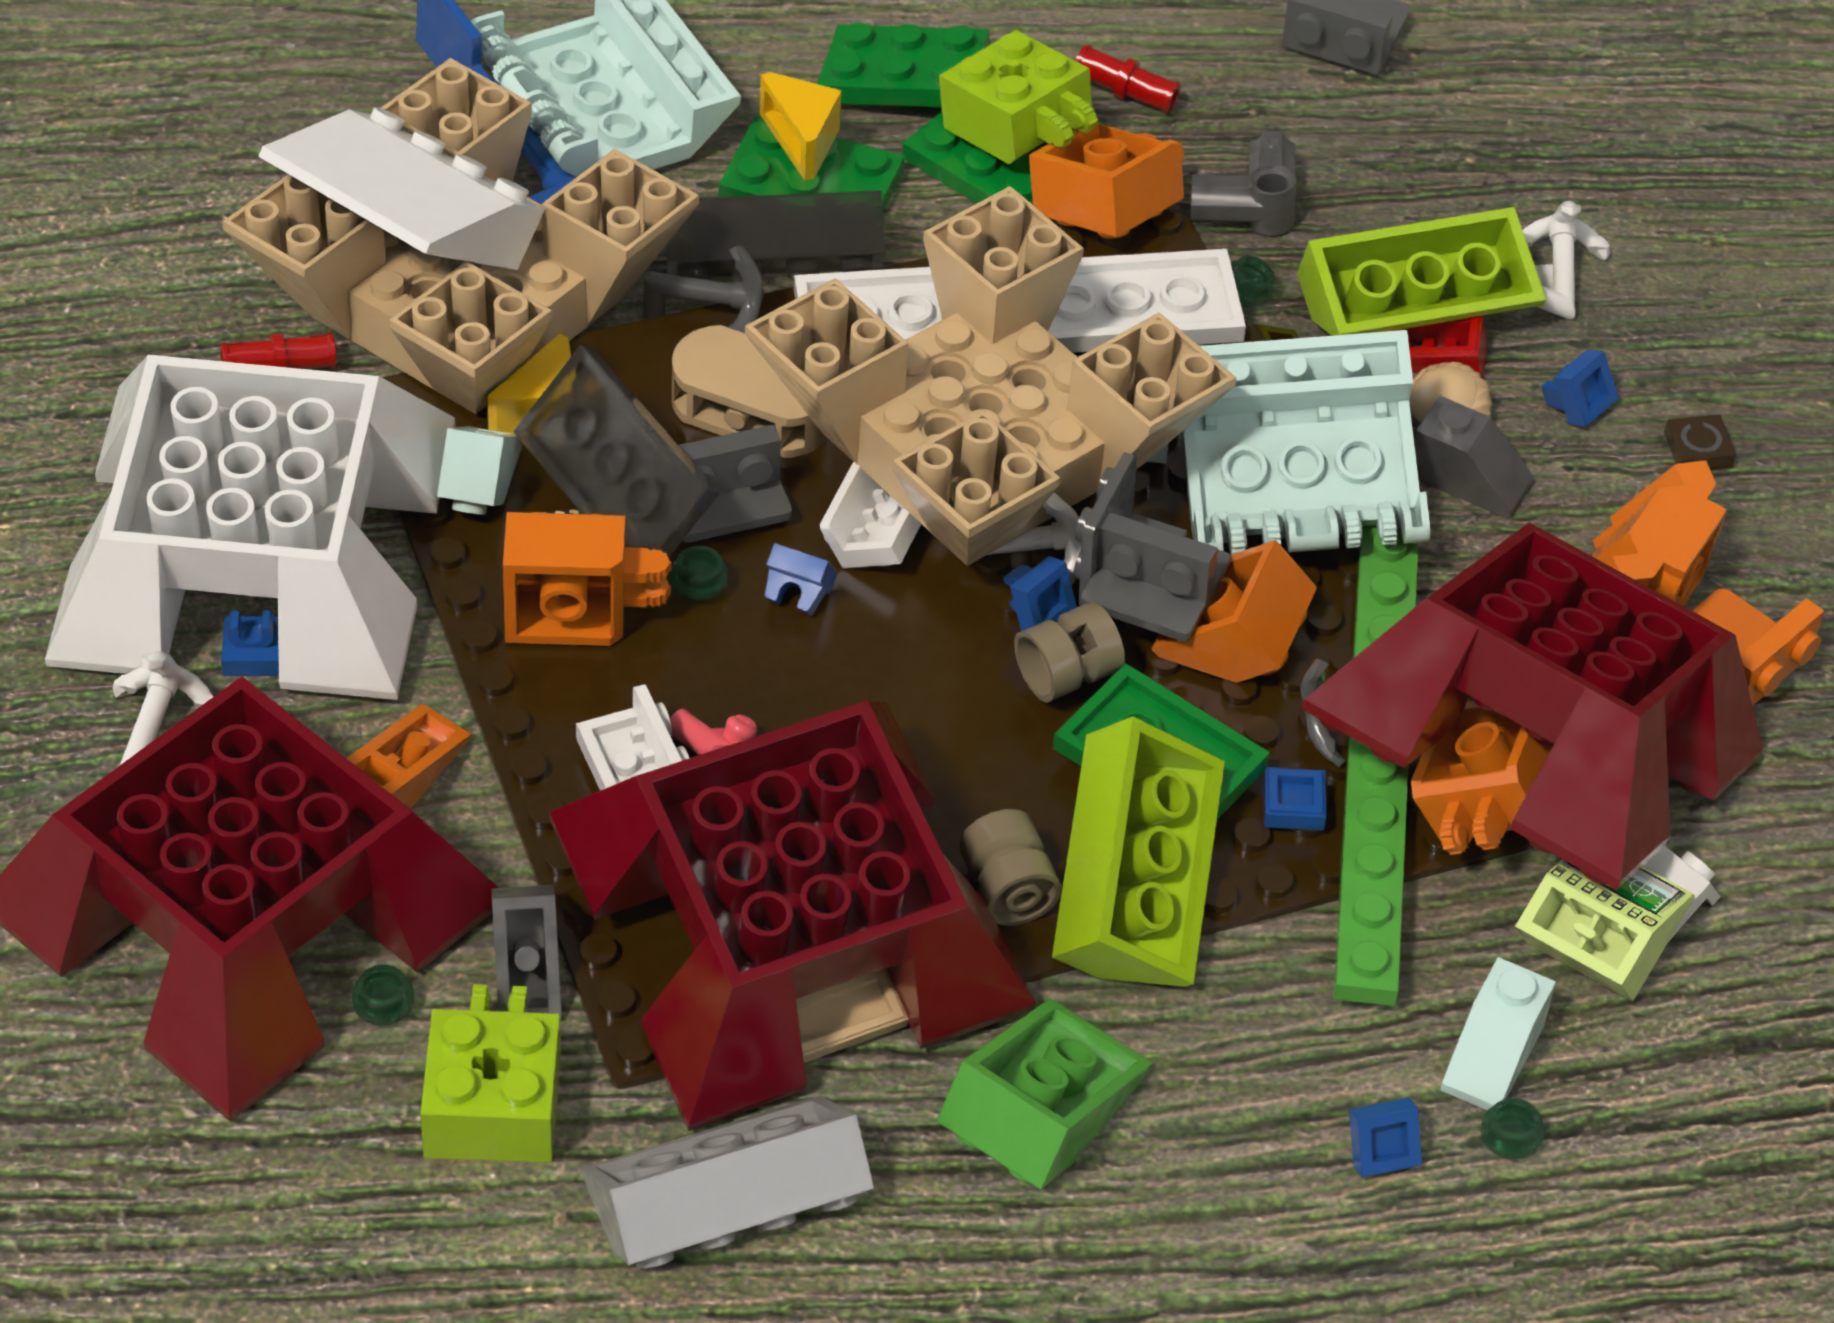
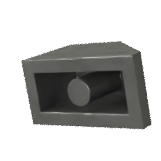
[1414,396,1534,519]
[491,885,562,1019]

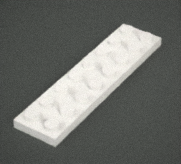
[794,249,1246,353]

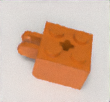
[1029,122,1185,238]
[503,512,671,646]
[1411,701,1554,855]

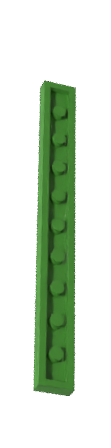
[1333,526,1418,1006]

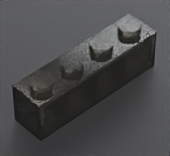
[664,191,886,282]

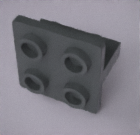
[652,425,792,543]
[1081,512,1230,642]

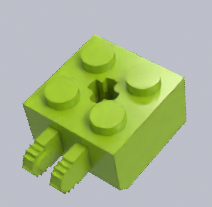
[939,30,1099,164]
[420,984,561,1163]

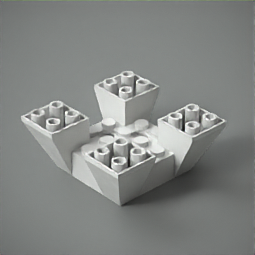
[45,355,456,700]

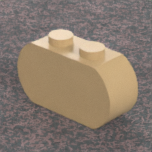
[672,325,828,458]

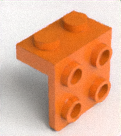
[1691,588,1824,705]

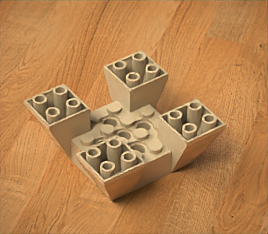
[222,58,699,414]
[745,186,1236,566]

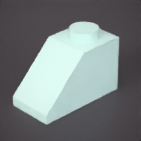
[437,426,524,515]
[1440,957,1556,1115]

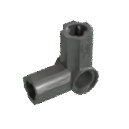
[1191,131,1297,236]

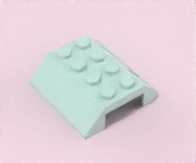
[471,0,741,177]
[1182,330,1430,555]

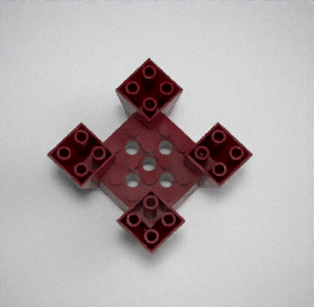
[1301,522,1763,890]
[0,676,499,1122]
[549,700,1036,1131]

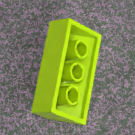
[1297,207,1546,336]
[1052,716,1225,987]

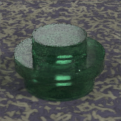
[1230,255,1276,306]
[670,546,729,600]
[351,965,415,1025]
[1480,1098,1545,1160]

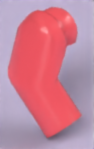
[670,708,758,755]

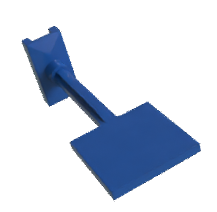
[416,0,579,204]

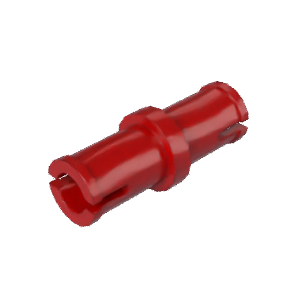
[1076,44,1181,114]
[220,332,336,369]

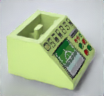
[1515,859,1695,1002]

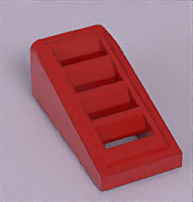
[1394,316,1487,380]

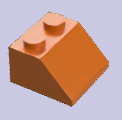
[1151,540,1317,683]

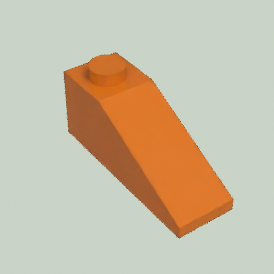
[346,703,471,809]

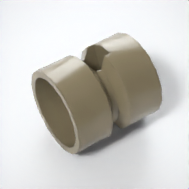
[1014,601,1125,703]
[959,809,1062,926]

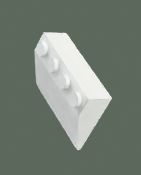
[258,107,544,270]

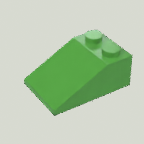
[936,998,1153,1190]

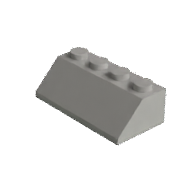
[581,1095,874,1269]

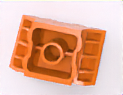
[1592,460,1727,607]

